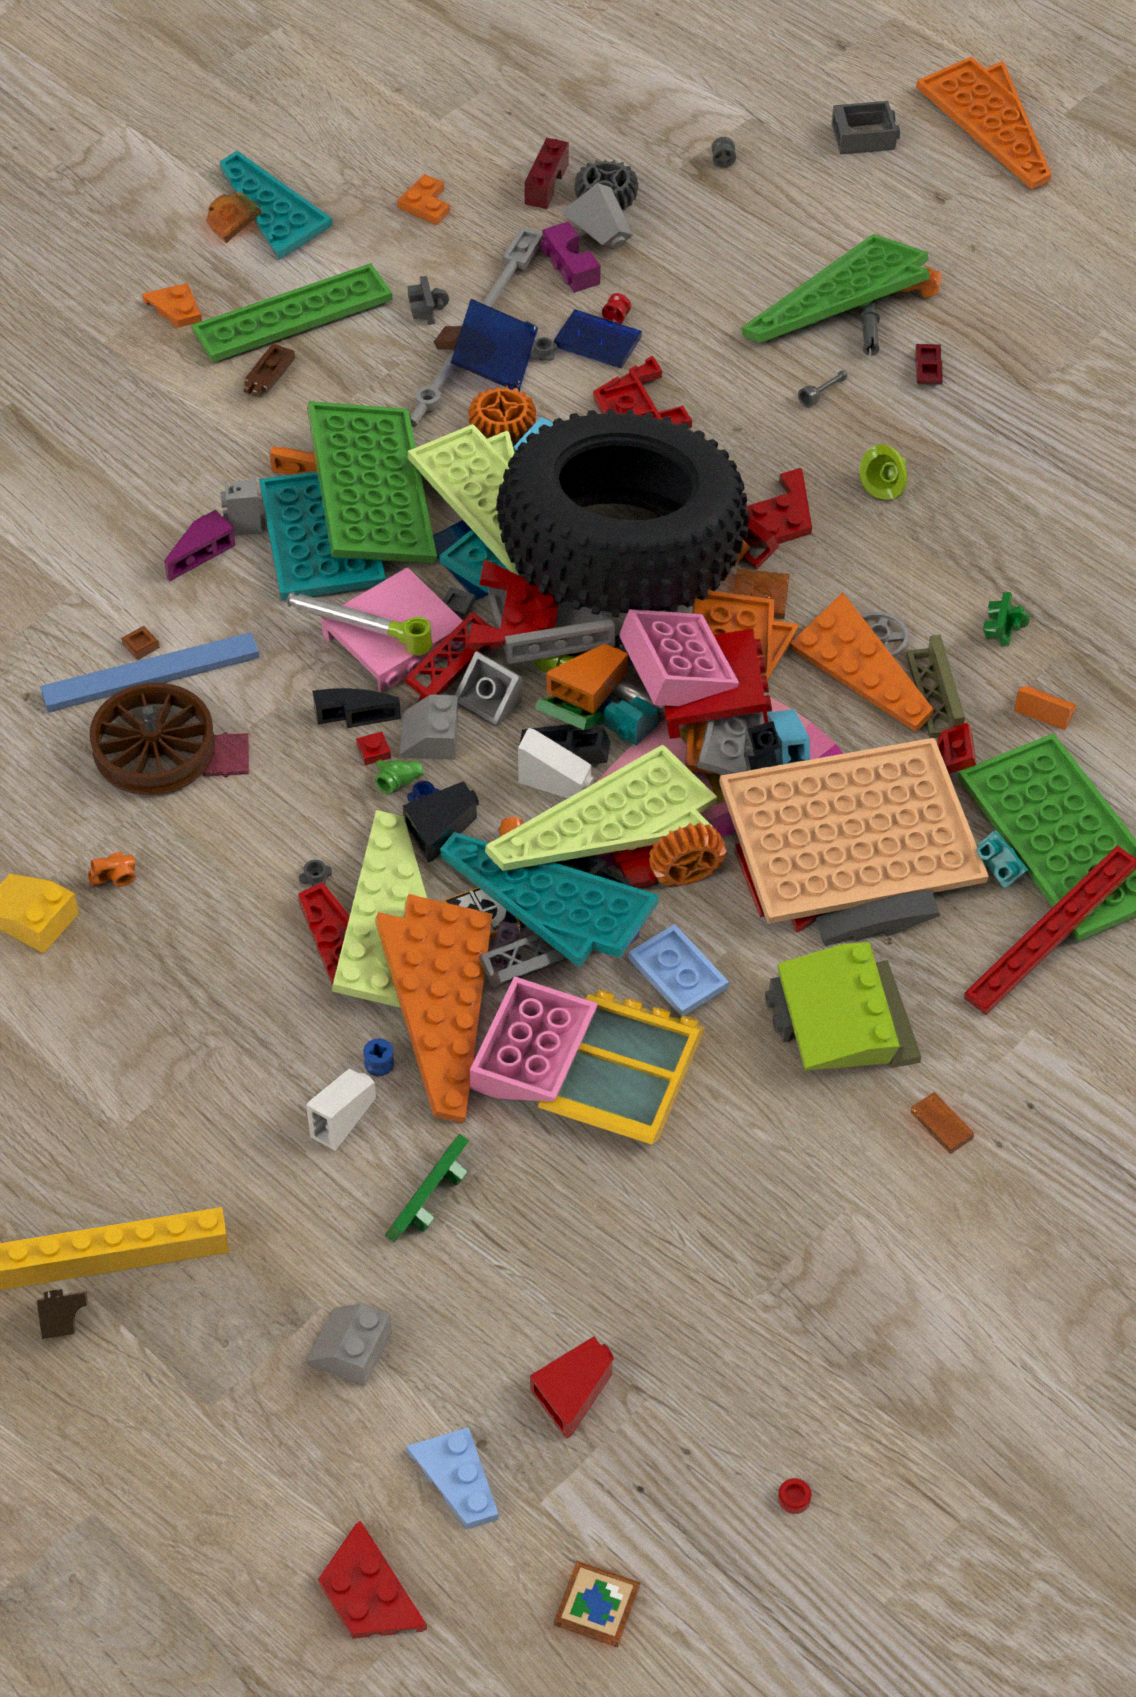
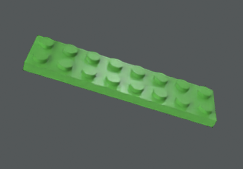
[192,263,393,363]

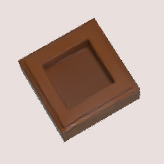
[121,626,160,660]

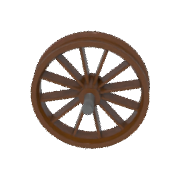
[90,683,215,795]

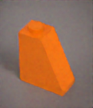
[546,643,628,714]

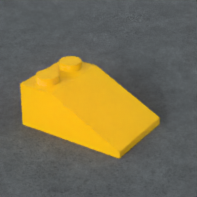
[0,874,79,954]

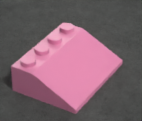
[619,609,739,706]
[470,976,598,1102]

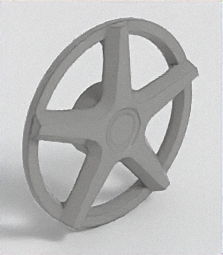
[861,612,909,657]

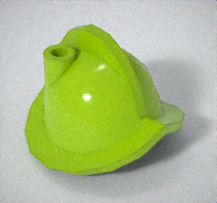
[859,444,907,501]

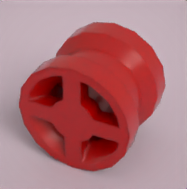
[602,293,632,325]

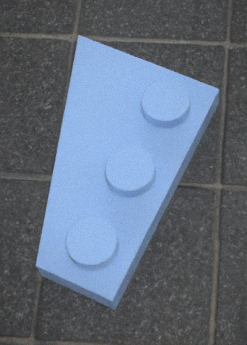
[406,1427,499,1529]

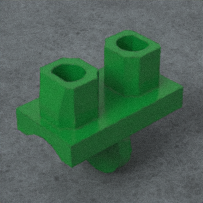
[983,592,1030,646]

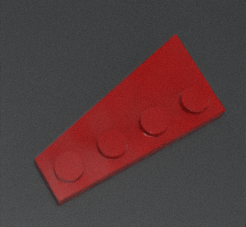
[298,882,350,986]

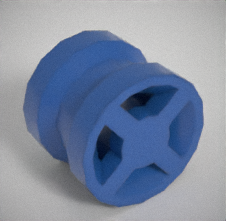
[363,1038,394,1077]

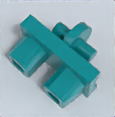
[976,830,1028,888]

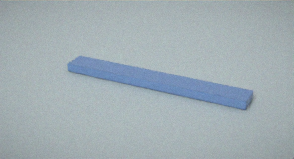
[40,632,259,712]

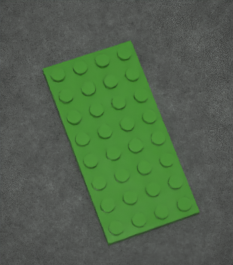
[307,401,437,563]
[958,733,1136,942]

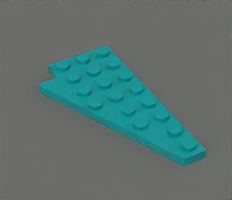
[440,832,659,967]

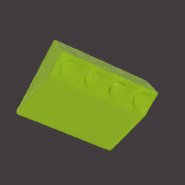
[777,942,900,1071]

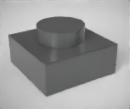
[442,587,475,620]

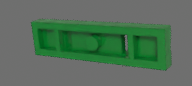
[385,1133,469,1242]

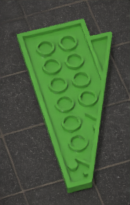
[741,234,930,343]

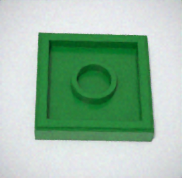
[535,696,605,730]

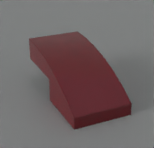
[915,344,943,384]

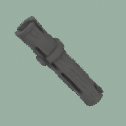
[860,299,880,356]

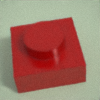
[356,731,391,766]

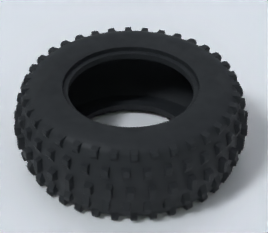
[496,409,749,618]

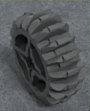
[574,159,638,210]

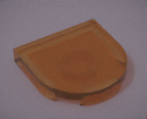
[206,192,262,243]

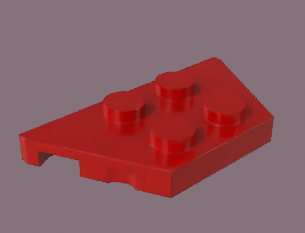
[318,1521,427,1639]

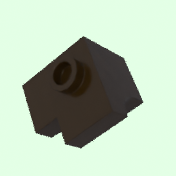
[37,1289,88,1339]

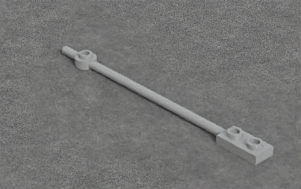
[410,227,542,427]

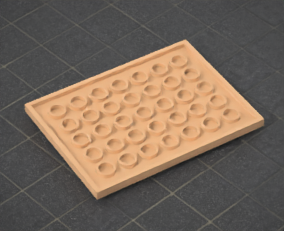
[719,738,989,924]

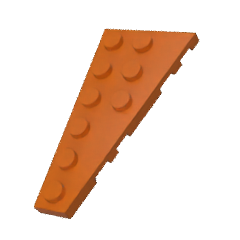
[790,592,933,732]

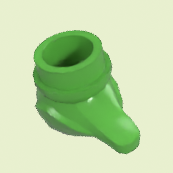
[375,760,424,794]

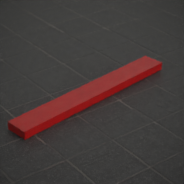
[964,845,1136,1015]

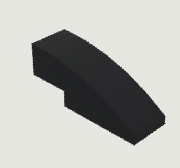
[312,688,401,728]
[519,724,610,764]

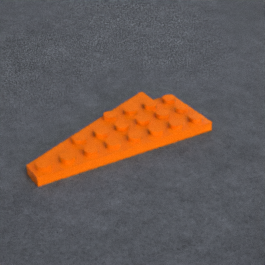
[916,56,1052,190]
[685,591,798,775]
[375,894,493,1123]

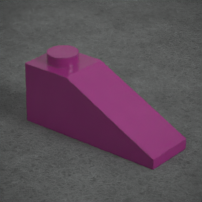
[164,509,235,581]

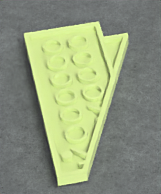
[408,424,523,575]
[485,744,717,871]
[332,810,427,1008]

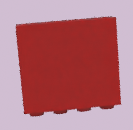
[664,628,772,739]

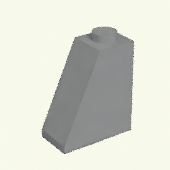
[563,183,633,249]

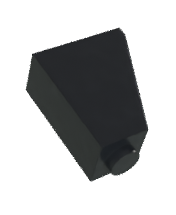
[403,781,479,863]

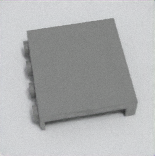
[488,574,615,664]

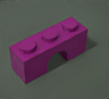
[540,221,601,293]

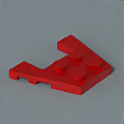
[593,356,692,428]
[747,468,812,549]
[467,560,559,650]

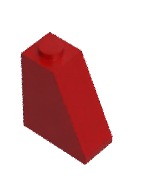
[530,1336,614,1439]

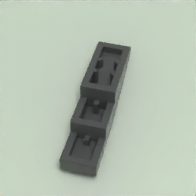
[815,890,940,946]

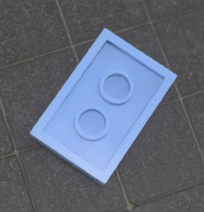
[628,924,729,1016]

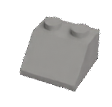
[400,695,458,759]
[306,1304,392,1386]

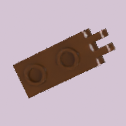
[244,343,295,397]

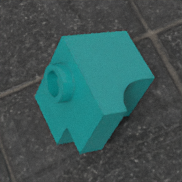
[604,696,658,745]

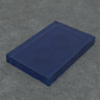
[554,309,642,369]

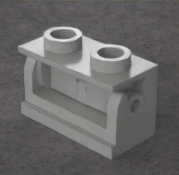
[220,478,262,536]

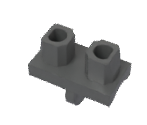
[407,276,449,325]

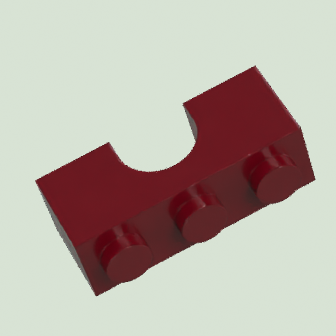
[524,137,569,209]

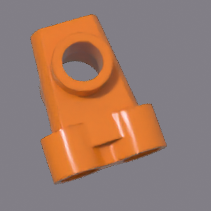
[901,267,942,297]
[88,852,136,887]

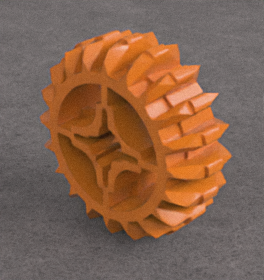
[468,386,536,443]
[649,823,726,887]

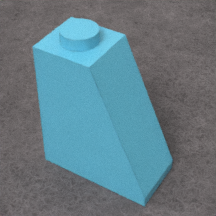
[767,709,810,765]

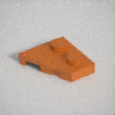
[142,283,202,328]

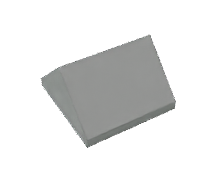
[455,651,522,725]

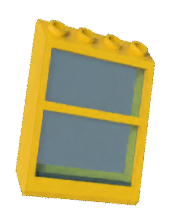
[538,989,705,1145]

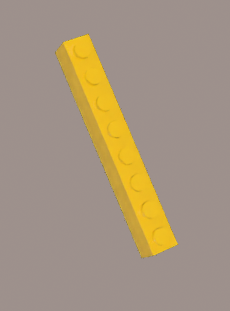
[0,1207,229,1290]

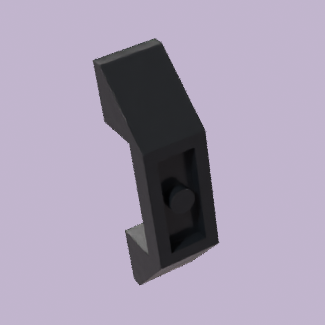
[744,721,780,771]

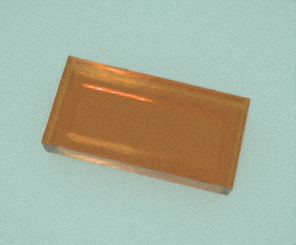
[911,1092,974,1154]

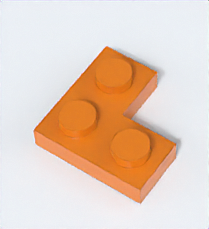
[397,174,450,225]

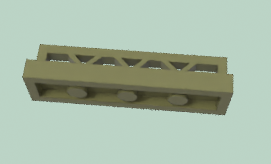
[906,635,965,738]
[876,960,921,1068]

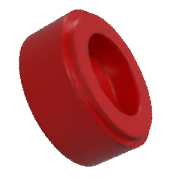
[778,1478,812,1514]

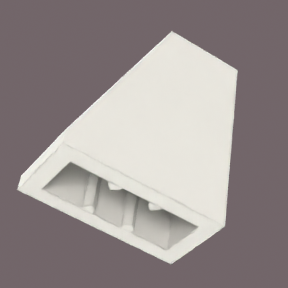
[518,728,594,798]
[306,1068,376,1151]

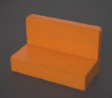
[270,446,317,475]
[1014,685,1076,730]

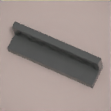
[479,934,569,989]

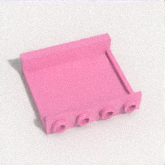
[321,567,464,692]

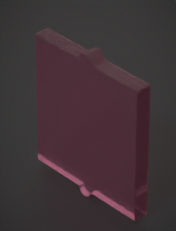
[203,732,249,778]

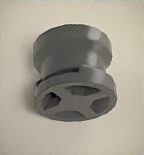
[711,137,736,168]

